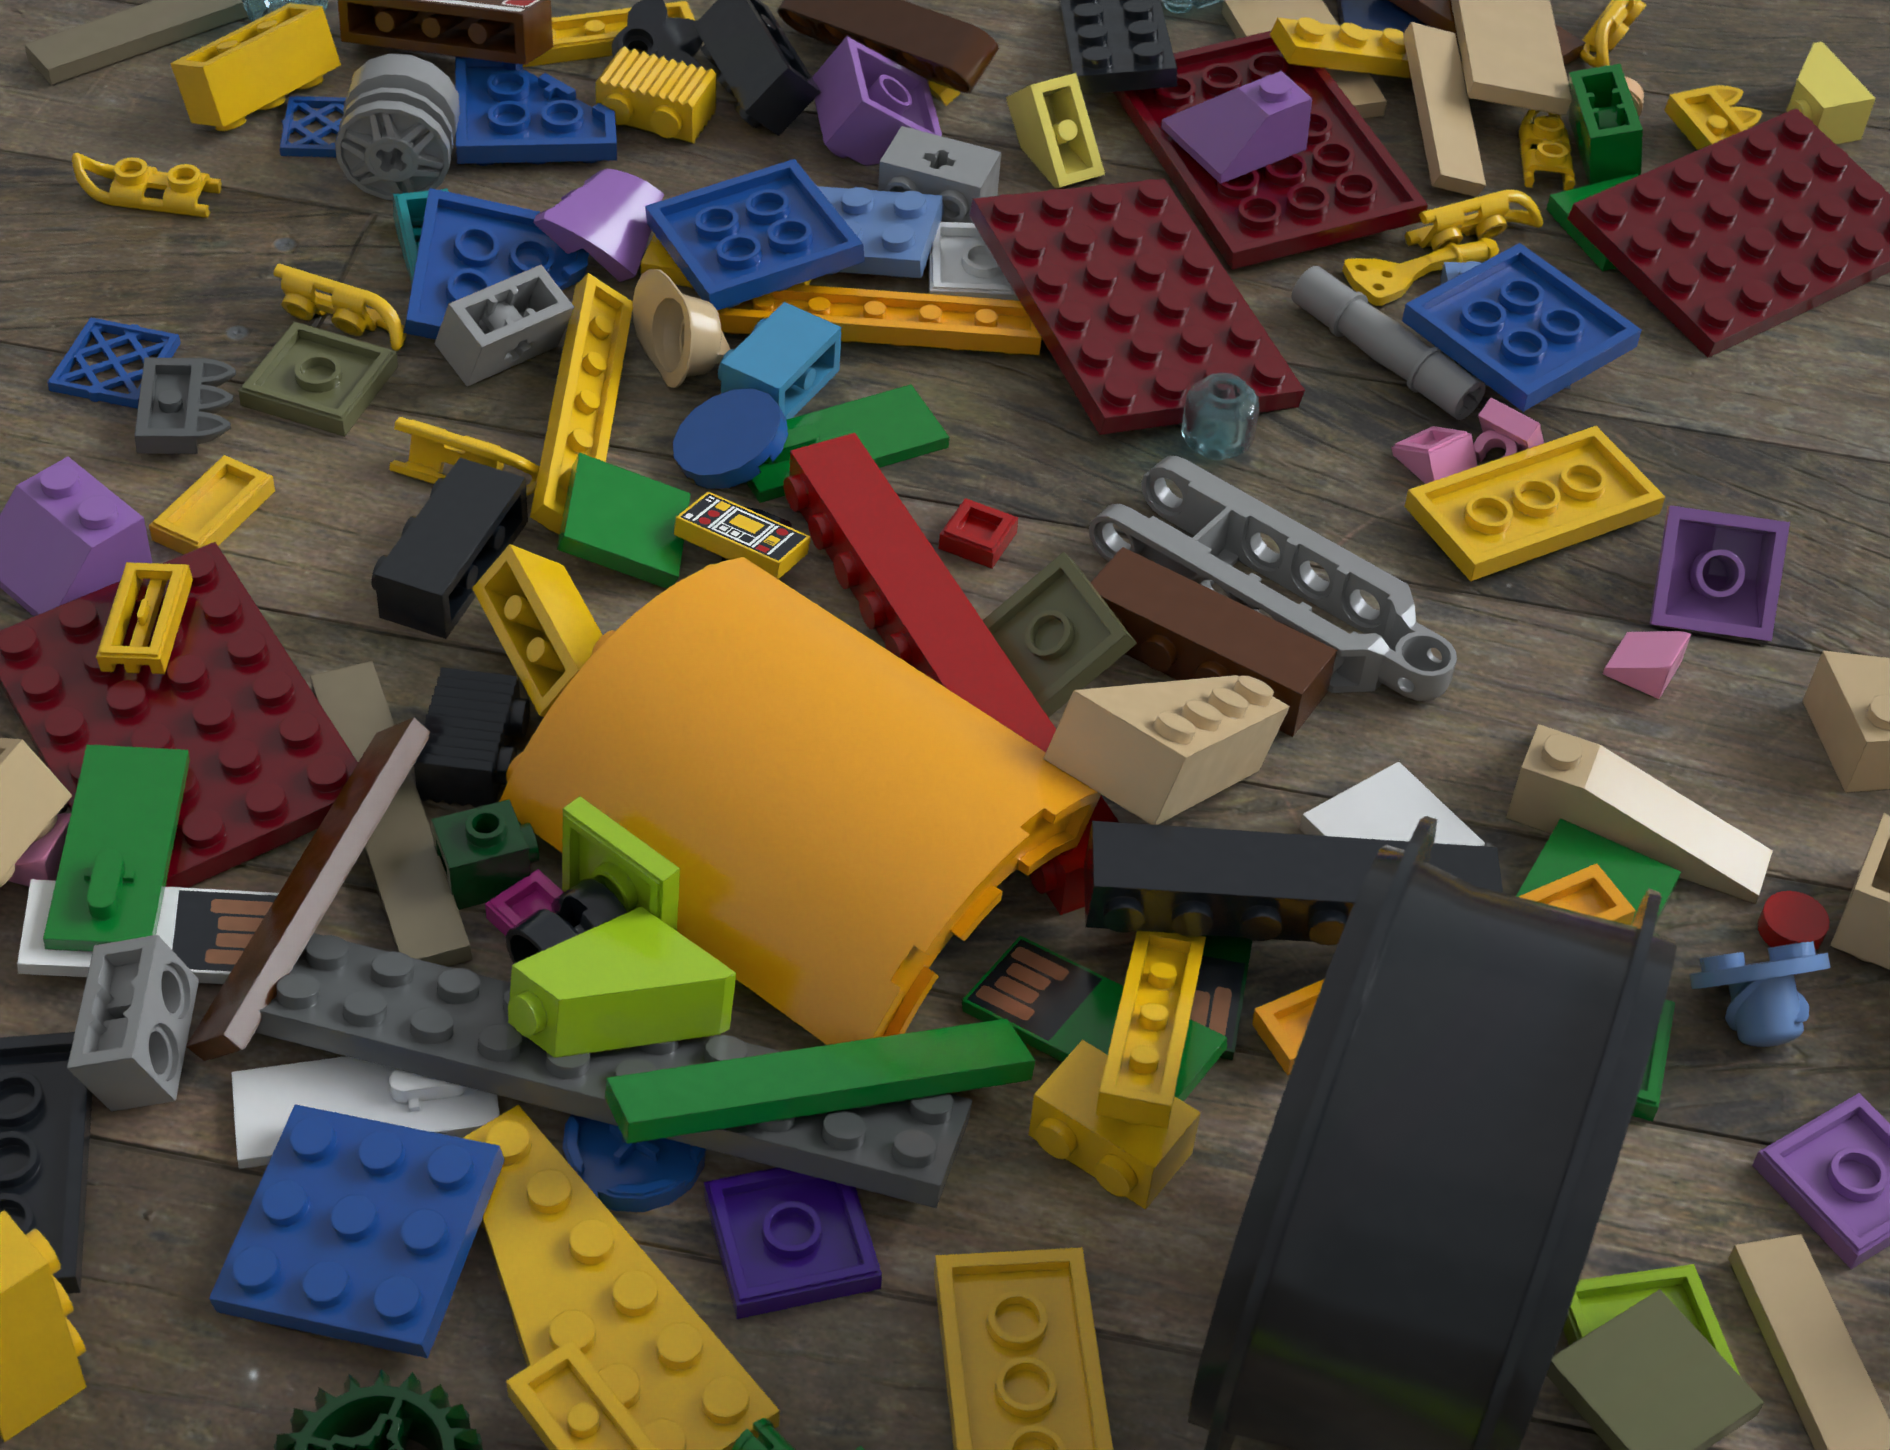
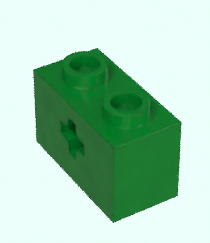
[1569,64,1643,185]

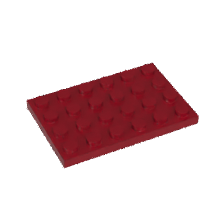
[1113,31,1428,269]
[1567,108,1890,358]
[969,179,1305,435]
[0,542,358,888]

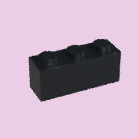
[693,0,821,136]
[371,458,528,639]

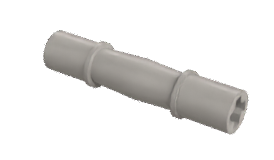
[1292,266,1486,420]

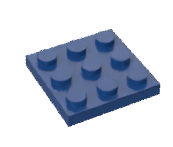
[645,159,865,310]
[1402,243,1642,412]
[209,1104,505,1358]

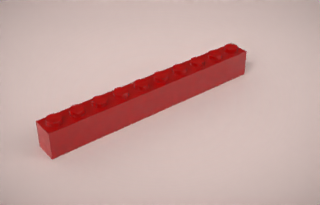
[784,433,1119,915]

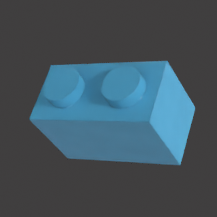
[718,302,842,420]

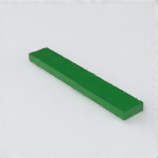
[605,1018,1035,1144]

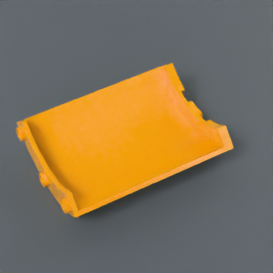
[499,557,1101,1045]

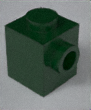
[431,799,539,910]

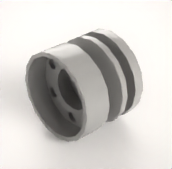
[335,54,460,200]

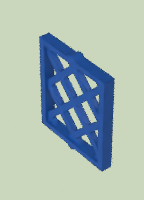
[279,96,346,157]
[47,317,181,409]

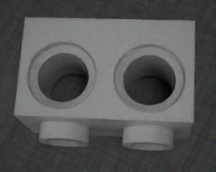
[67,935,199,1111]

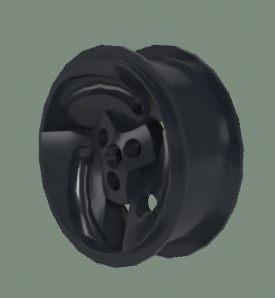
[1188,816,1677,1450]

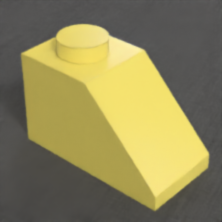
[1786,42,1876,145]
[1006,73,1105,189]

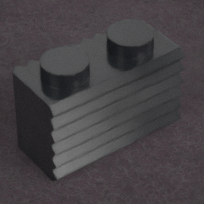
[414,667,530,808]

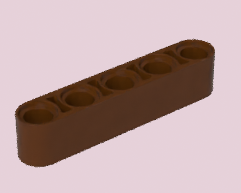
[777,0,999,94]

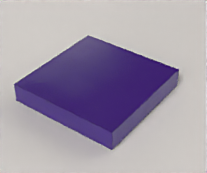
[704,1167,882,1319]

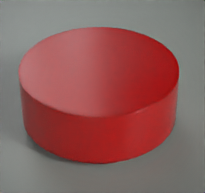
[1757,891,1830,951]

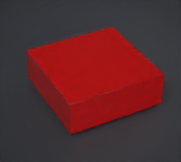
[939,498,1019,569]

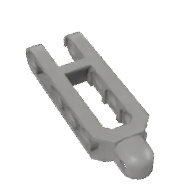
[1089,456,1457,701]

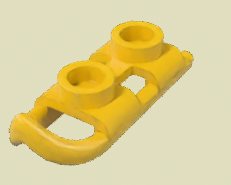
[1579,0,1646,68]
[1519,109,1575,191]
[72,153,222,218]
[1404,190,1543,251]
[273,263,407,351]
[389,417,540,496]

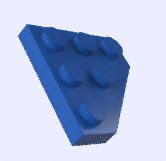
[455,56,617,165]
[403,188,589,340]

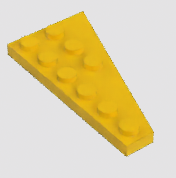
[463,1105,780,1450]

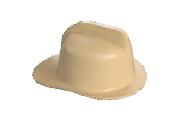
[633,269,730,388]

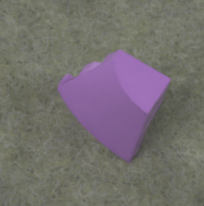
[533,168,664,282]

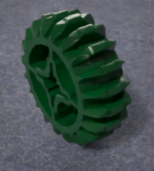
[274,1368,483,1450]

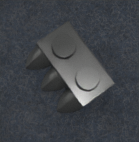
[134,357,236,454]

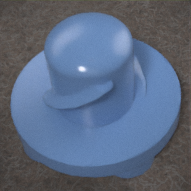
[1689,941,1830,1047]

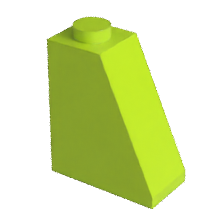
[508,906,736,1058]

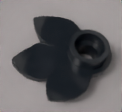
[612,0,703,68]

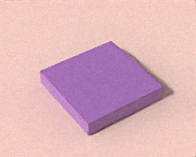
[1752,1093,1890,1269]

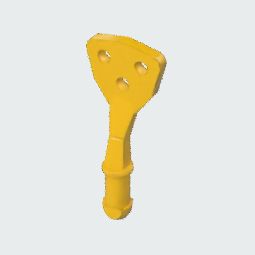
[1342,238,1499,306]

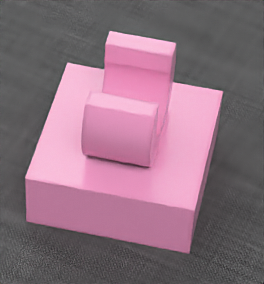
[1474,398,1544,461]

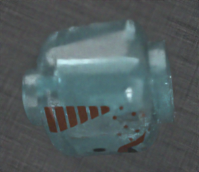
[1181,373,1260,460]

